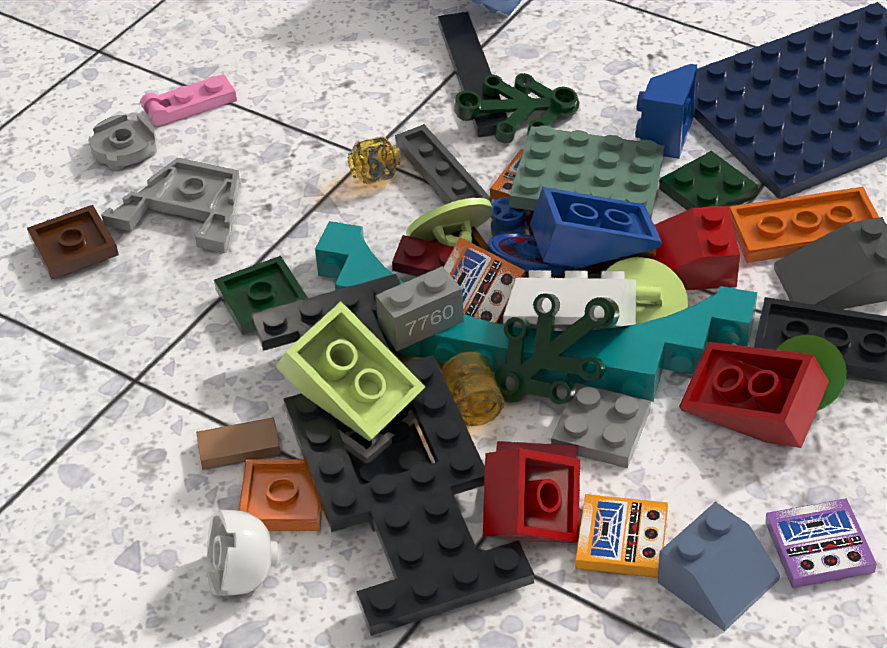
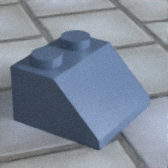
[658,501,780,631]

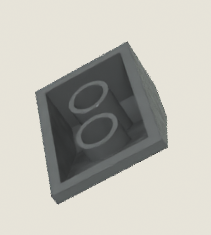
[774,217,887,309]

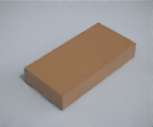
[196,417,281,470]

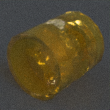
[441,352,504,426]

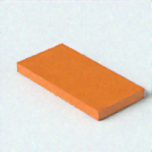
[729,187,879,263]

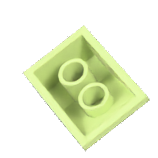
[276,301,425,441]

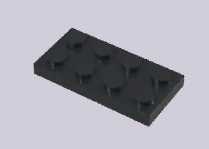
[754,297,887,382]

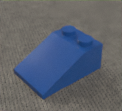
[530,187,662,268]

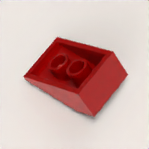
[649,206,740,290]
[679,342,829,448]

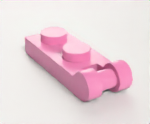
[140,74,237,126]

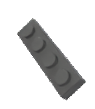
[395,124,492,205]

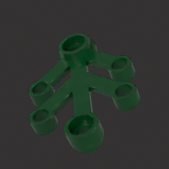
[454,73,580,143]
[492,293,620,404]

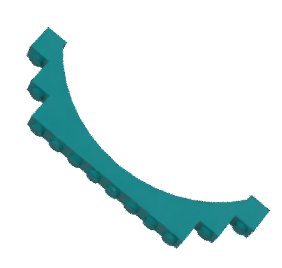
[315,221,757,402]

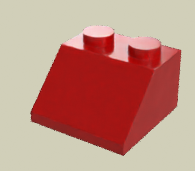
[482,448,580,543]

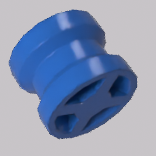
[491,197,525,237]

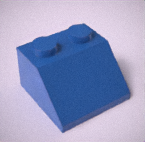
[635,64,697,159]

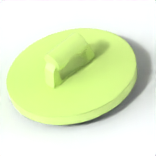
[406,198,493,247]
[600,257,688,329]

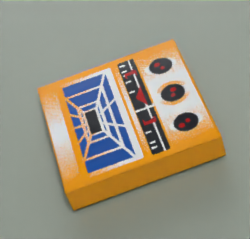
[575,494,668,578]

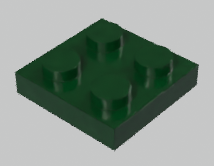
[659,151,759,210]
[214,256,308,335]

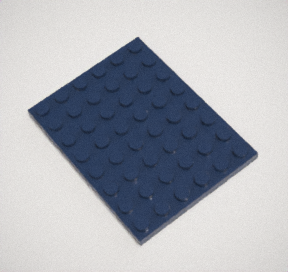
[694,2,887,199]

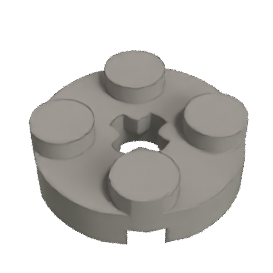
[88,115,157,171]

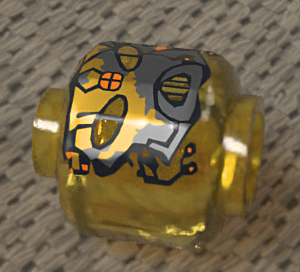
[348,137,401,184]

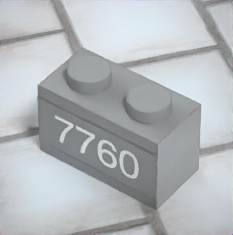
[375,266,464,351]

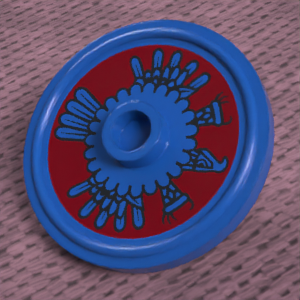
[487,233,576,275]

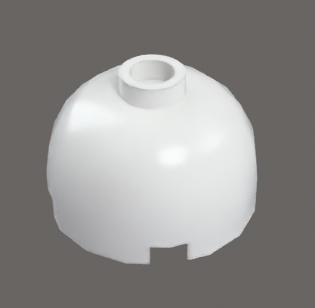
[207,510,278,596]

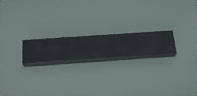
[438,11,508,137]

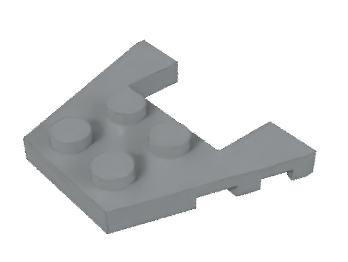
[101,157,240,253]

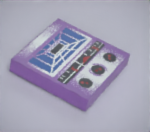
[765,498,877,588]

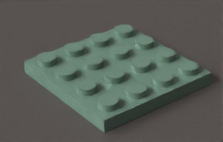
[509,126,665,220]

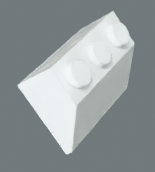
[503,270,636,326]

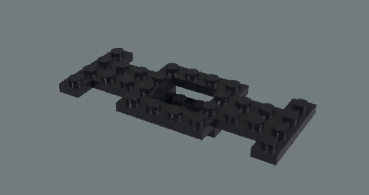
[251,274,534,636]

